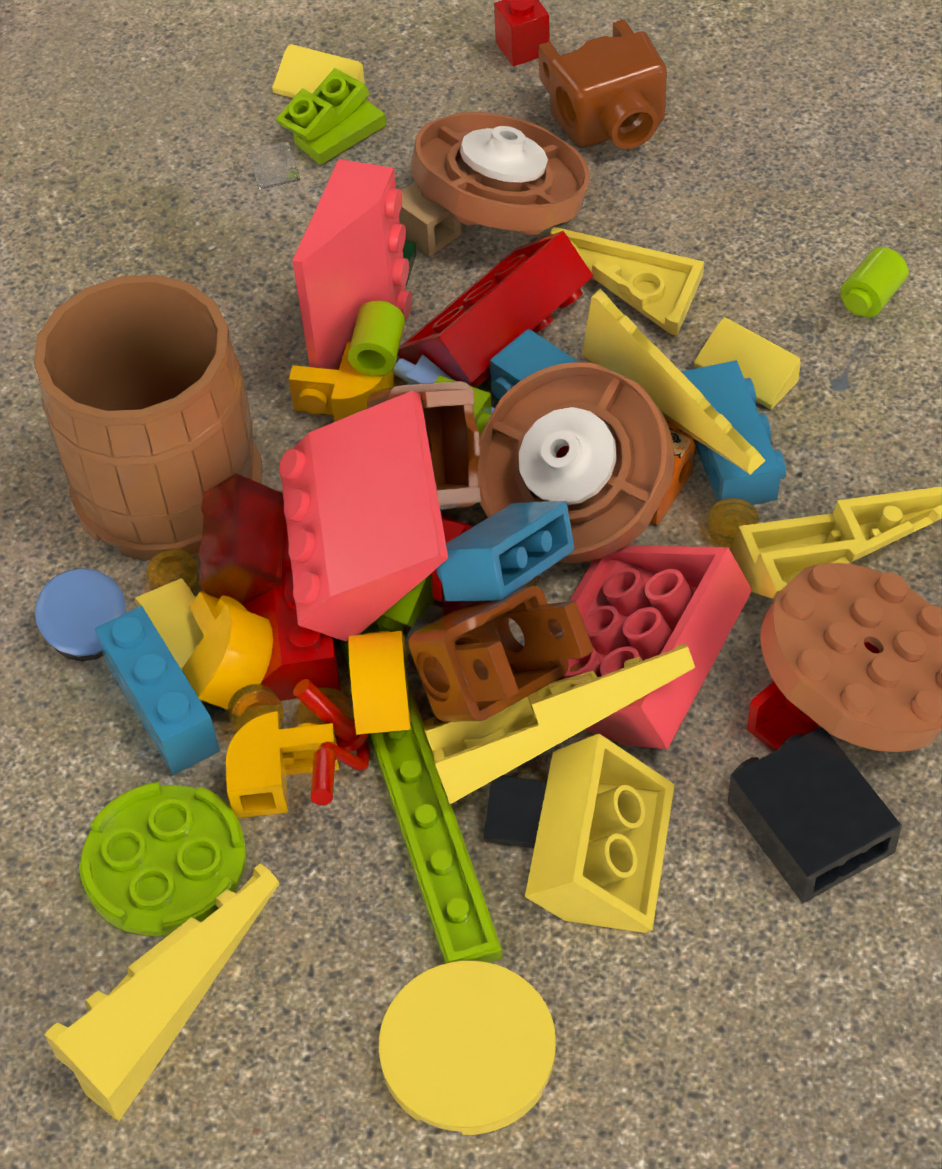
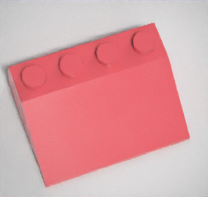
[292,159,412,370]
[279,391,448,642]
[563,545,752,749]

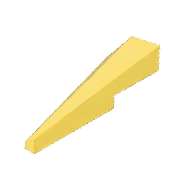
[423,644,695,804]

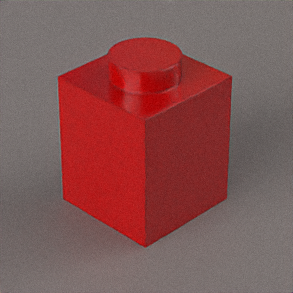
[494,0,550,67]

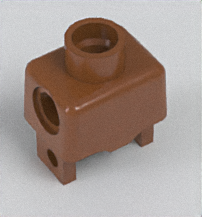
[539,19,667,149]
[367,381,481,510]
[408,586,594,722]

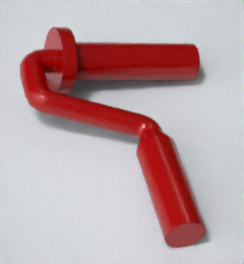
[293,679,370,805]

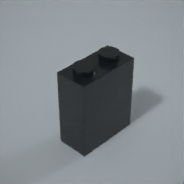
[728,727,902,904]

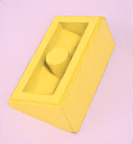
[272,44,365,98]
[694,317,801,410]

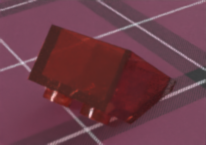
[198,473,284,605]

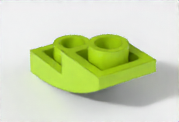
[275,68,370,142]

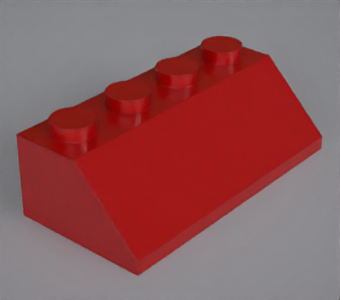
[397,230,593,387]
[221,497,341,706]

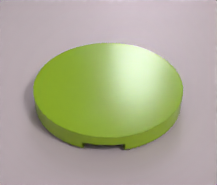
[79,781,247,937]

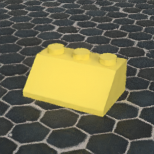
[525,734,675,933]

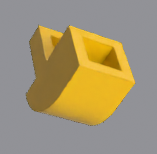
[288,342,397,422]
[182,591,273,714]
[348,631,411,735]
[226,711,339,818]

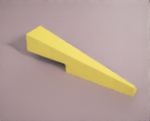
[582,289,766,475]
[731,486,942,599]
[44,863,279,1122]

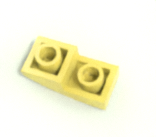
[135,578,204,675]

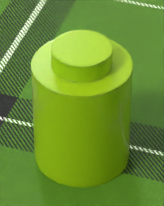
[840,247,909,318]
[347,301,405,376]

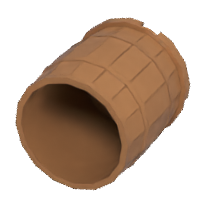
[34,275,263,561]

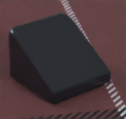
[483,775,547,849]

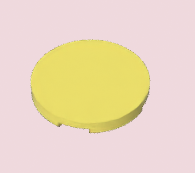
[379,961,556,1135]

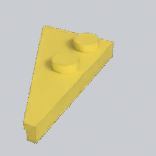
[550,227,704,336]

